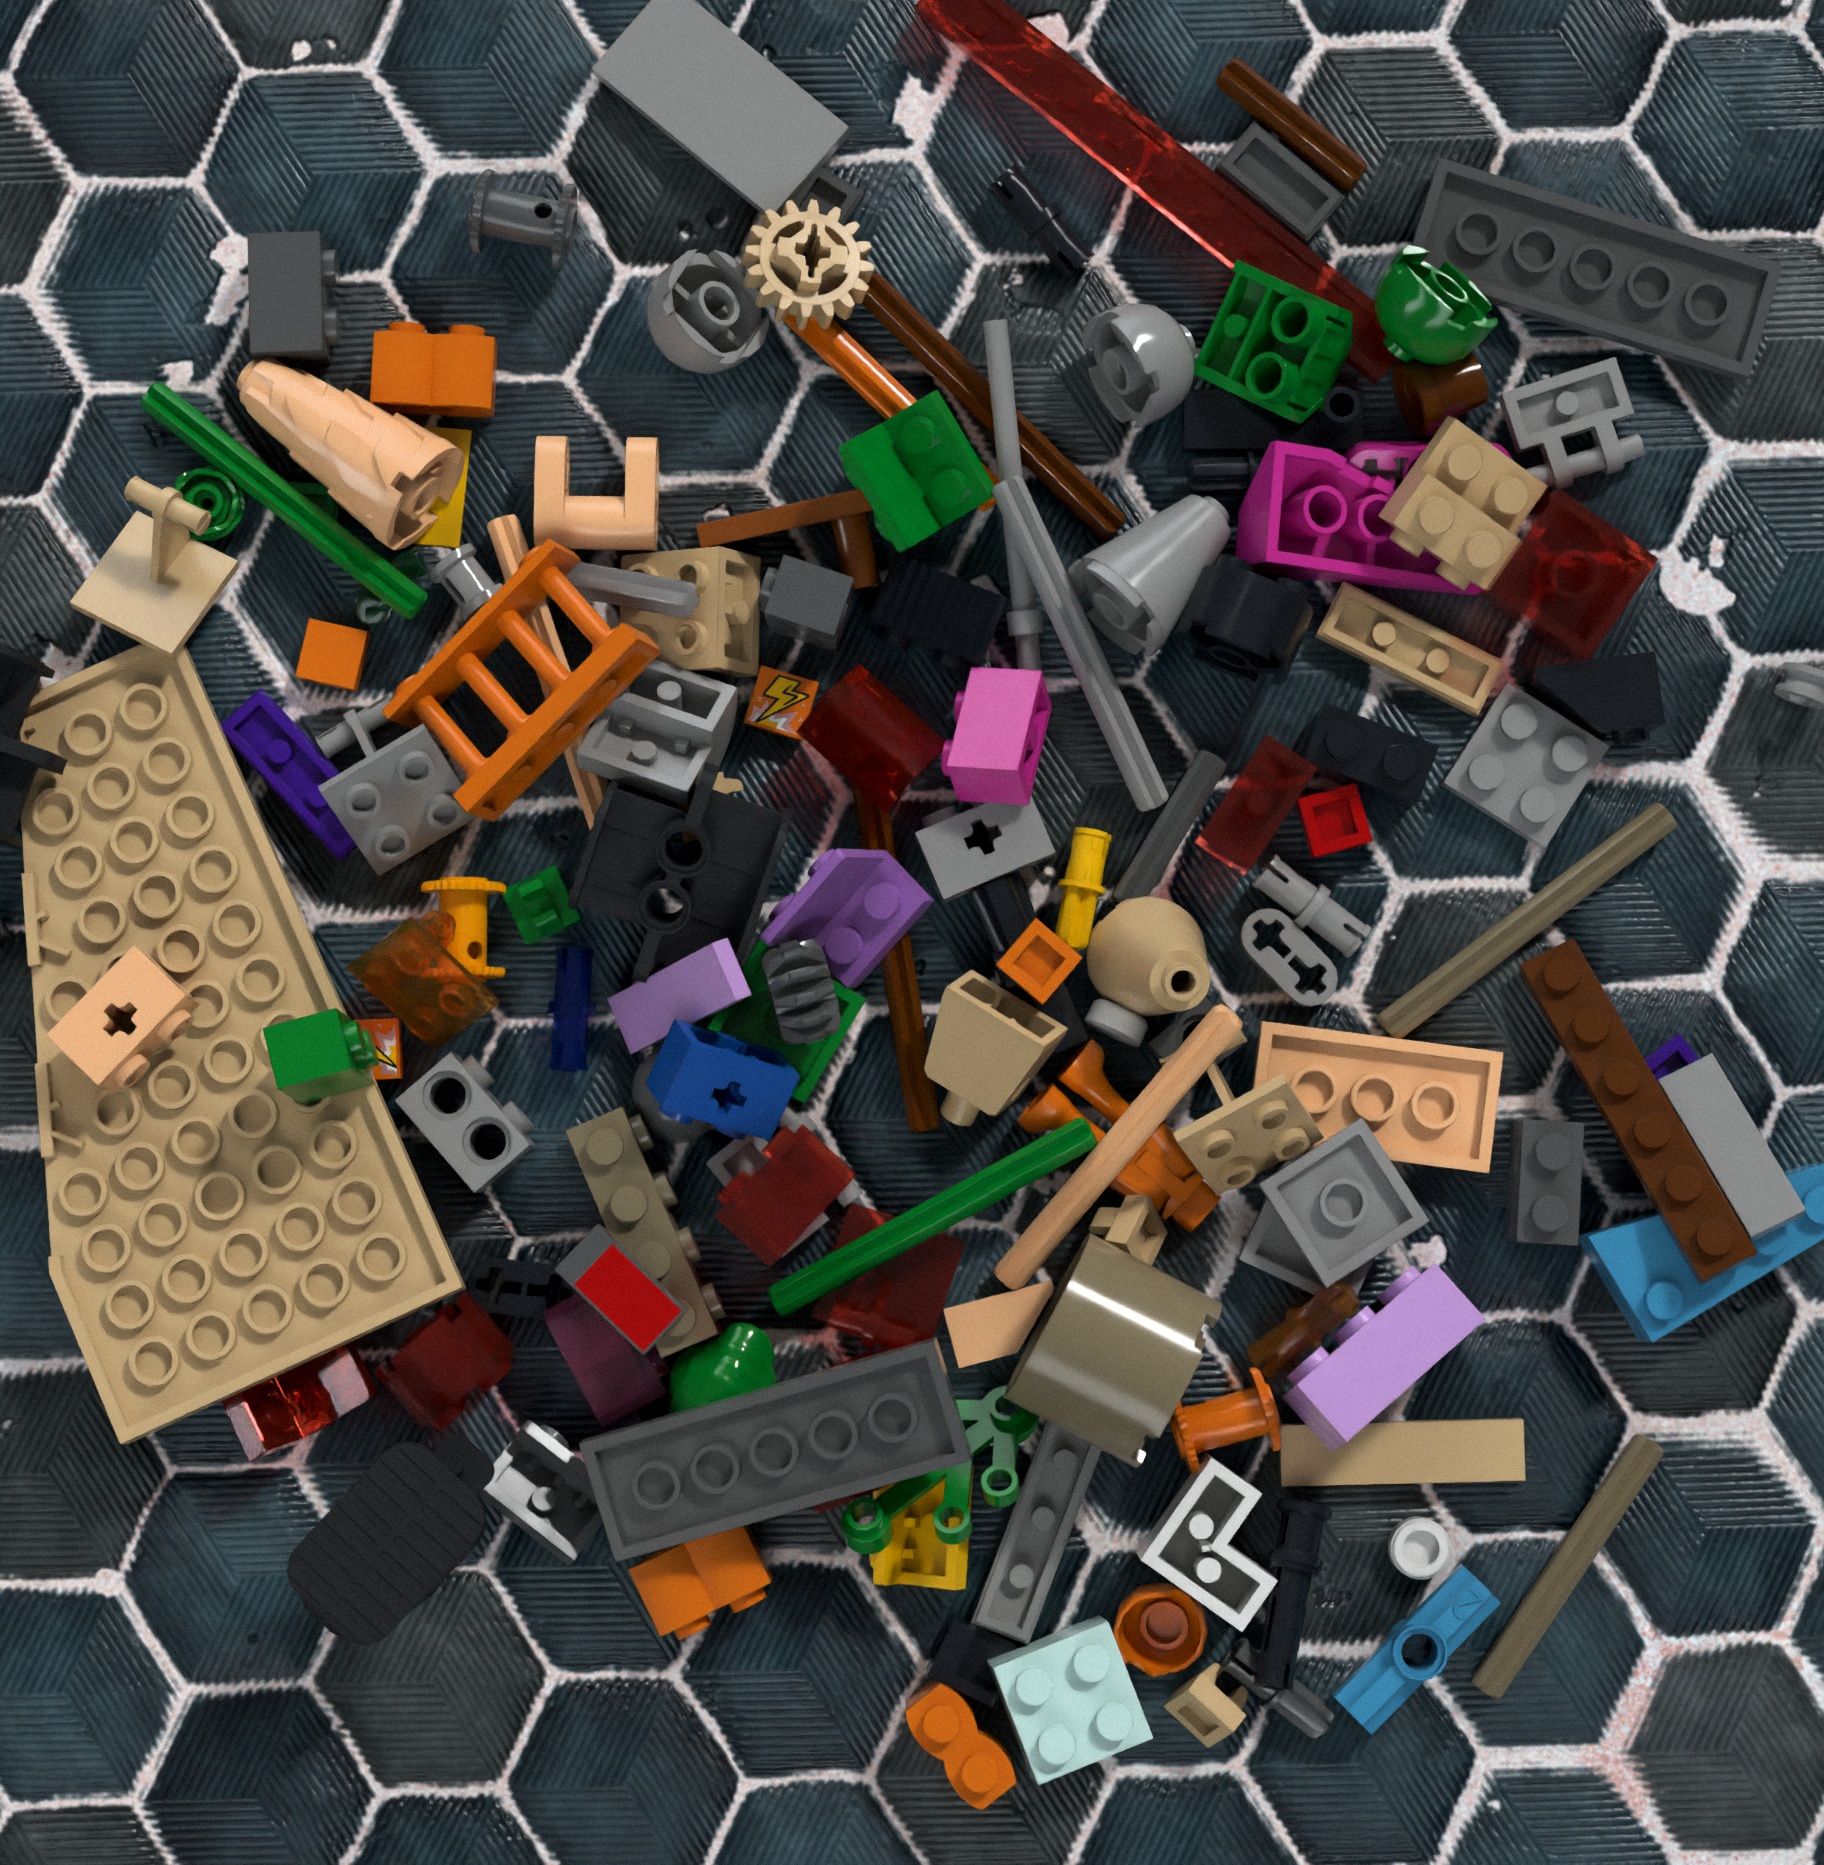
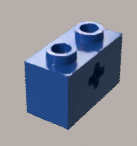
[645,1019,800,1141]

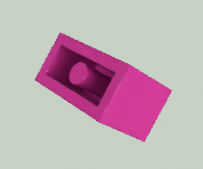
[942,667,1052,806]

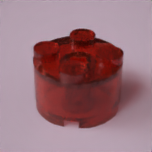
[372,1290,515,1433]

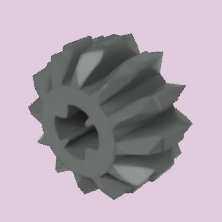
[761,938,842,1045]

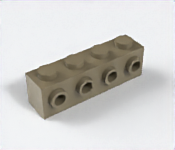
[566,1107,726,1358]

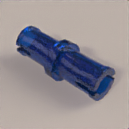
[547,947,596,1072]

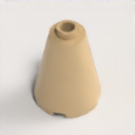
[1086,896,1210,1017]

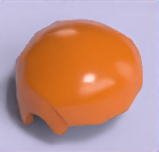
[1112,1582,1208,1677]

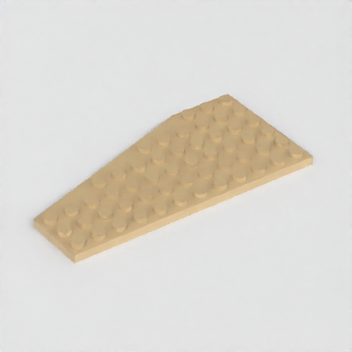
[20,644,466,1445]

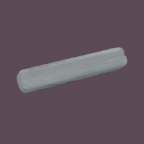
[566,562,700,618]

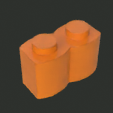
[370,321,498,418]
[628,1525,774,1640]
[905,1679,1016,1810]

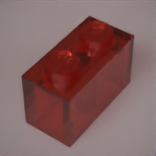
[796,664,946,813]
[1194,735,1318,875]

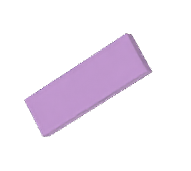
[607,938,751,1054]

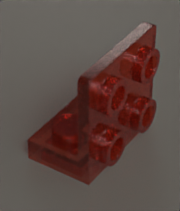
[221,1341,377,1461]

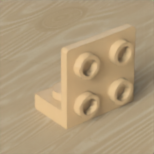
[620,546,761,677]

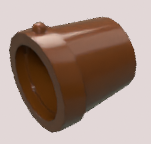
[1391,352,1488,438]

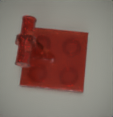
[811,1202,966,1349]

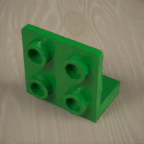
[838,389,994,553]

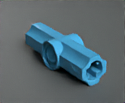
[1332,1564,1501,1735]

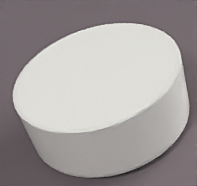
[1085,999,1149,1047]
[1388,1516,1451,1580]

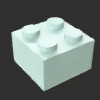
[987,1615,1153,1785]

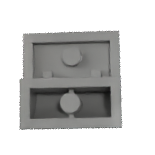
[576,659,738,806]

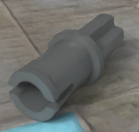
[1220,1637,1335,1739]

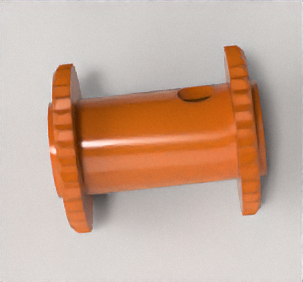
[1169,1367,1282,1474]

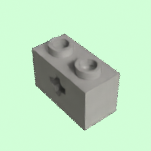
[915,795,1056,904]

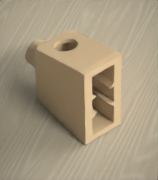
[924,969,1068,1126]

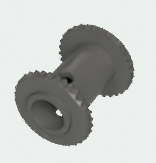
[468,169,579,268]

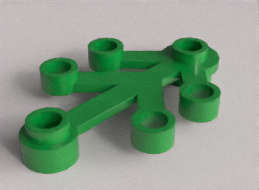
[841,1385,1040,1554]

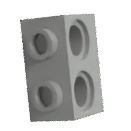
[395,1052,536,1193]

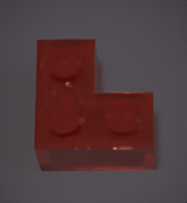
[715,1124,858,1267]

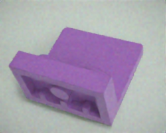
[760,848,934,988]

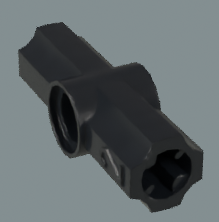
[969,872,1089,1056]

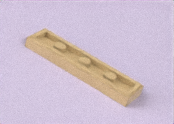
[1278,1418,1526,1487]

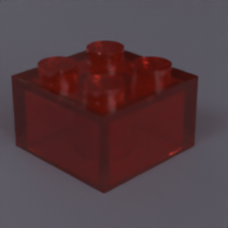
[1477,489,1659,661]

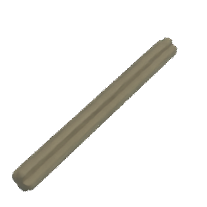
[1377,803,1676,1039]

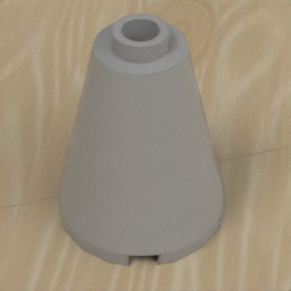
[1067,494,1231,657]

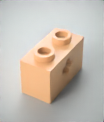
[46,945,200,1093]

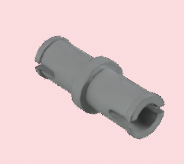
[1252,854,1371,958]

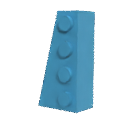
[1578,1163,1824,1343]

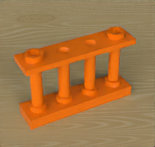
[381,538,662,822]

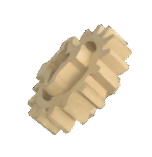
[741,199,874,330]

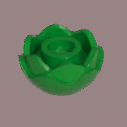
[173,465,245,541]

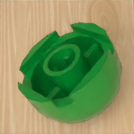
[1374,245,1498,365]

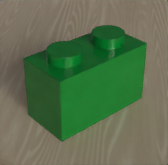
[263,1008,379,1104]

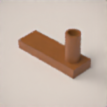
[696,489,881,589]

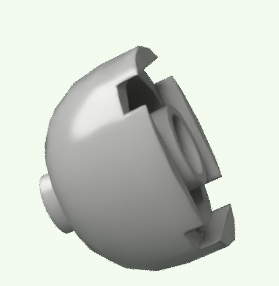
[646,249,769,374]
[1082,303,1196,428]

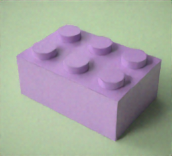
[1282,1263,1485,1452]

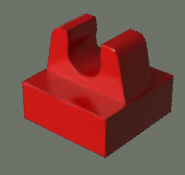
[1295,783,1373,859]

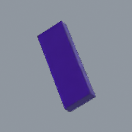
[221,688,358,862]

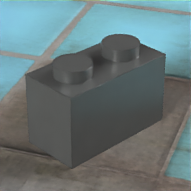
[247,231,341,365]
[758,555,856,653]
[1505,1119,1584,1246]

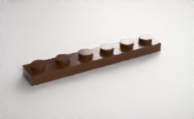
[1519,938,1757,1286]

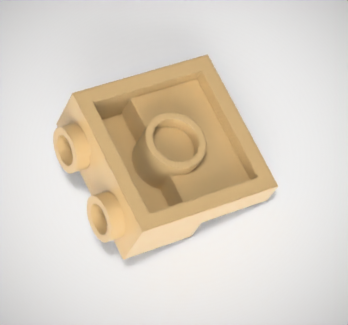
[1378,416,1548,591]

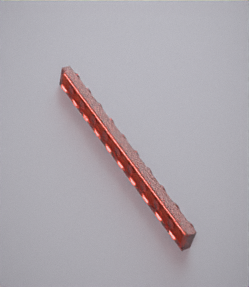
[915,0,1398,386]

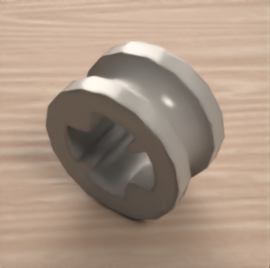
[1774,662,1824,709]

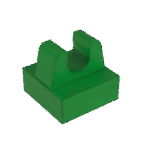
[502,865,583,947]

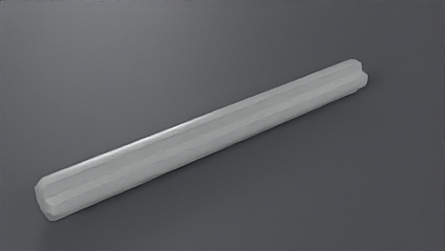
[992,476,1169,812]

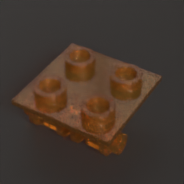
[346,911,500,1050]

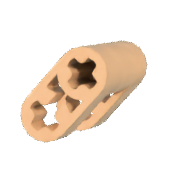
[534,436,659,551]

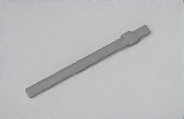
[983,319,1044,671]

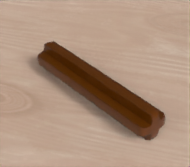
[1216,57,1367,190]

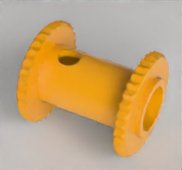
[420,877,506,983]

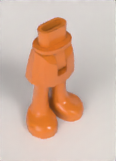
[1016,1038,1221,1233]

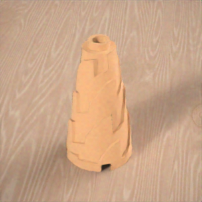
[237,357,464,550]

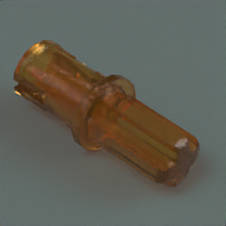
[1247,1280,1360,1377]

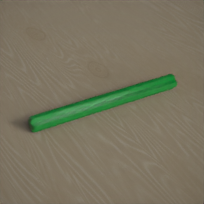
[140,382,428,619]
[768,1118,1098,1316]

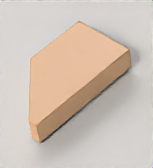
[943,1280,1054,1368]

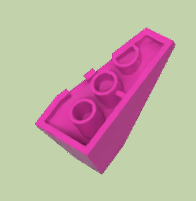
[1235,440,1482,595]

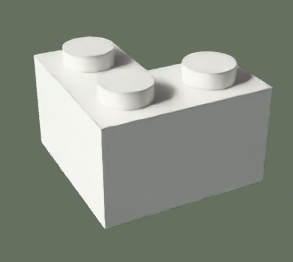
[1136,1452,1278,1632]

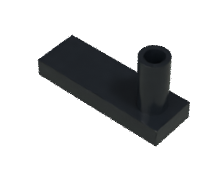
[1182,387,1364,454]

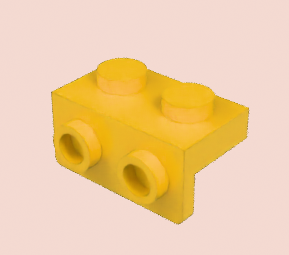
[869,1466,974,1590]

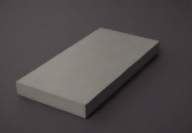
[591,0,851,216]

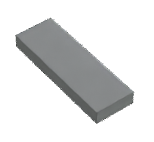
[1657,1053,1806,1242]

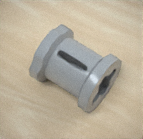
[428,543,502,623]

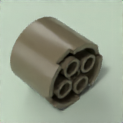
[1004,1233,1222,1468]

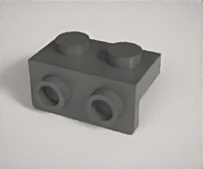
[479,1420,603,1566]

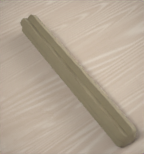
[1472,1434,1664,1699]

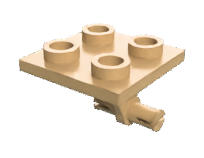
[70,476,240,659]
[1159,1029,1324,1196]

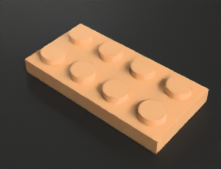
[1252,1021,1504,1173]

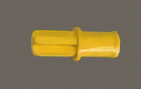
[1055,827,1112,950]

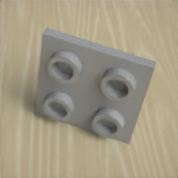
[315,694,478,876]

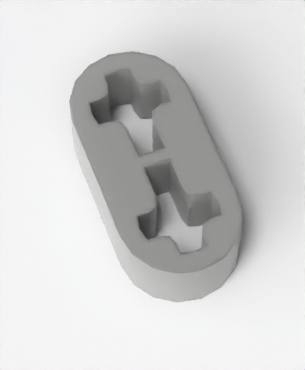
[1239,908,1338,1007]

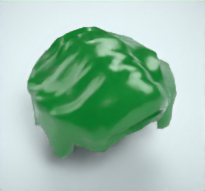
[668,1323,776,1414]

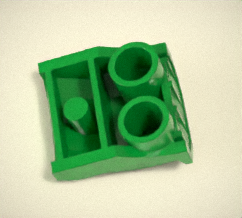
[1194,260,1353,424]

